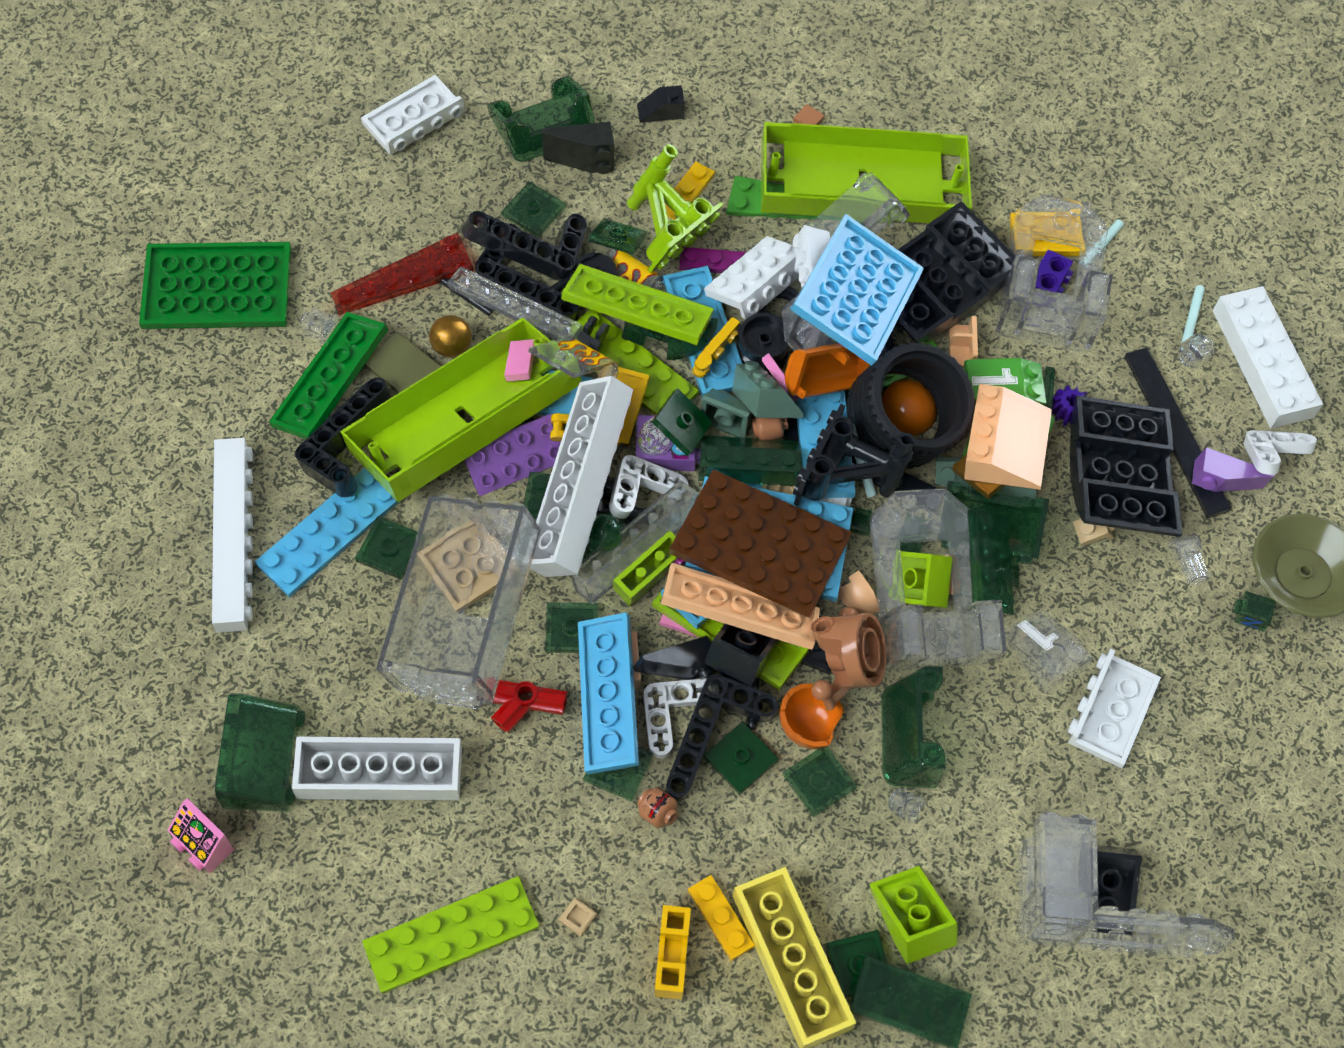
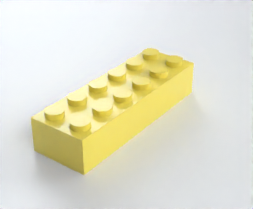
[733,867,856,1048]

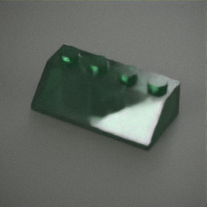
[698,435,801,486]

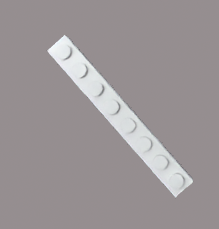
[212,438,253,633]

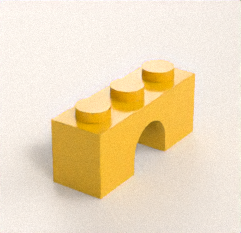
[654,905,691,1000]

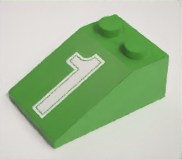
[964,358,1046,406]

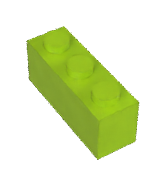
[613,530,678,607]

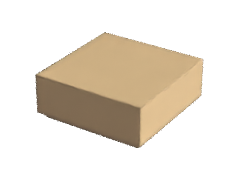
[558,898,597,937]

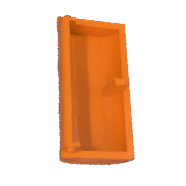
[785,343,870,399]

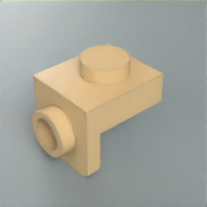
[1073,519,1116,546]

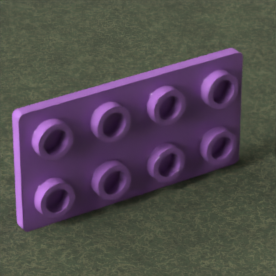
[464,414,561,496]

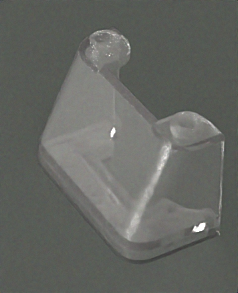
[806,172,911,238]

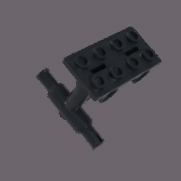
[792,404,915,506]

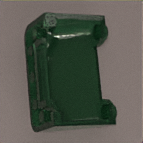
[487,75,595,162]
[937,481,1049,565]
[881,666,946,789]
[215,693,305,812]

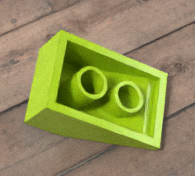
[870,866,957,964]

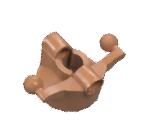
[810,606,887,711]

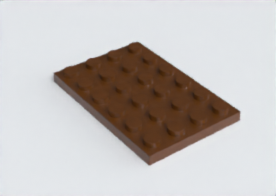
[669,469,852,618]

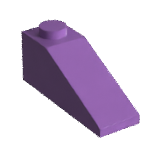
[1192,447,1274,492]

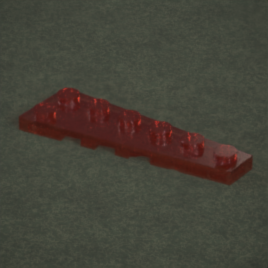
[331,233,474,316]

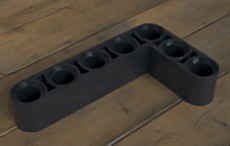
[461,211,587,280]
[475,224,578,327]
[295,377,392,497]
[665,675,778,801]

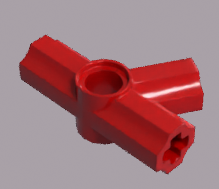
[485,678,568,734]

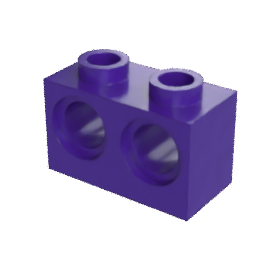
[1025,249,1073,307]

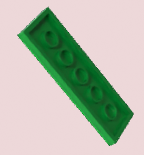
[269,312,388,439]

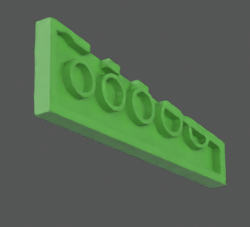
[726,175,866,223]

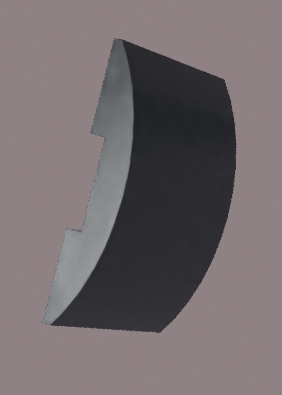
[897,201,1024,343]
[1070,395,1182,537]

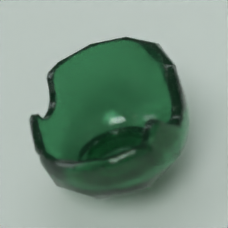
[588,514,622,553]

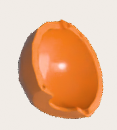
[882,379,937,436]
[779,683,844,749]

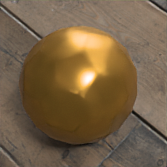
[429,315,472,358]

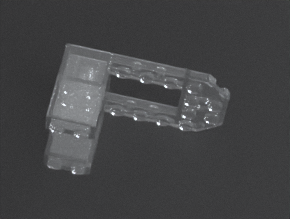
[994,194,1113,354]
[870,488,1007,671]
[1018,812,1235,958]

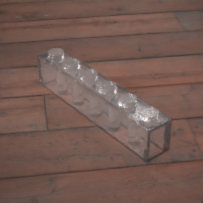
[570,480,699,605]

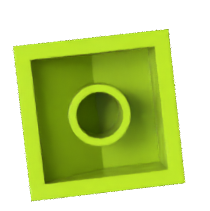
[889,550,953,608]

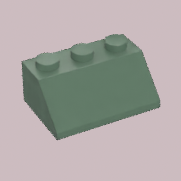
[732,361,804,418]

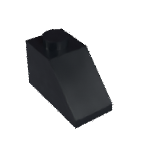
[637,85,685,123]

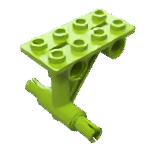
[627,144,723,273]

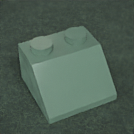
[701,388,755,440]

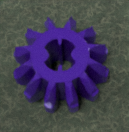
[1050,385,1087,427]

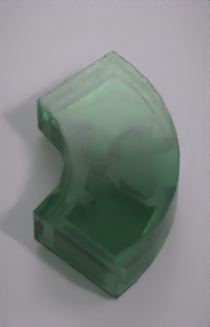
[667,318,718,360]

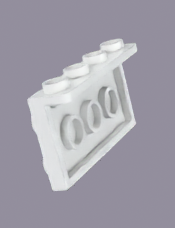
[361,75,465,156]
[704,236,799,319]
[1067,648,1161,768]

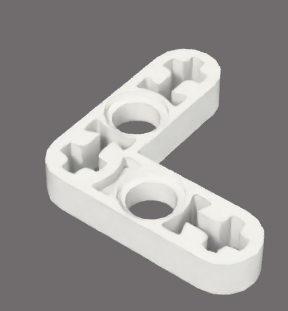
[1244,430,1317,475]
[609,455,688,519]
[643,678,719,759]

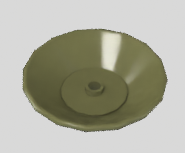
[1252,513,1344,618]

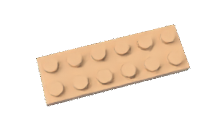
[661,563,820,650]

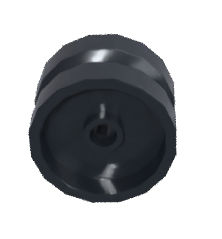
[737,313,792,375]

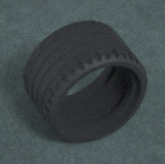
[846,343,976,469]

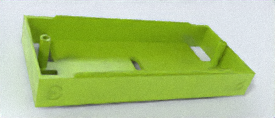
[761,122,972,223]
[340,317,582,502]

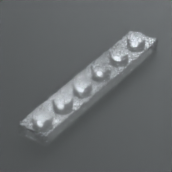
[447,266,582,346]

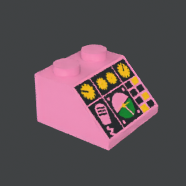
[168,798,234,874]

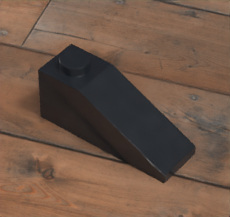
[633,636,715,680]

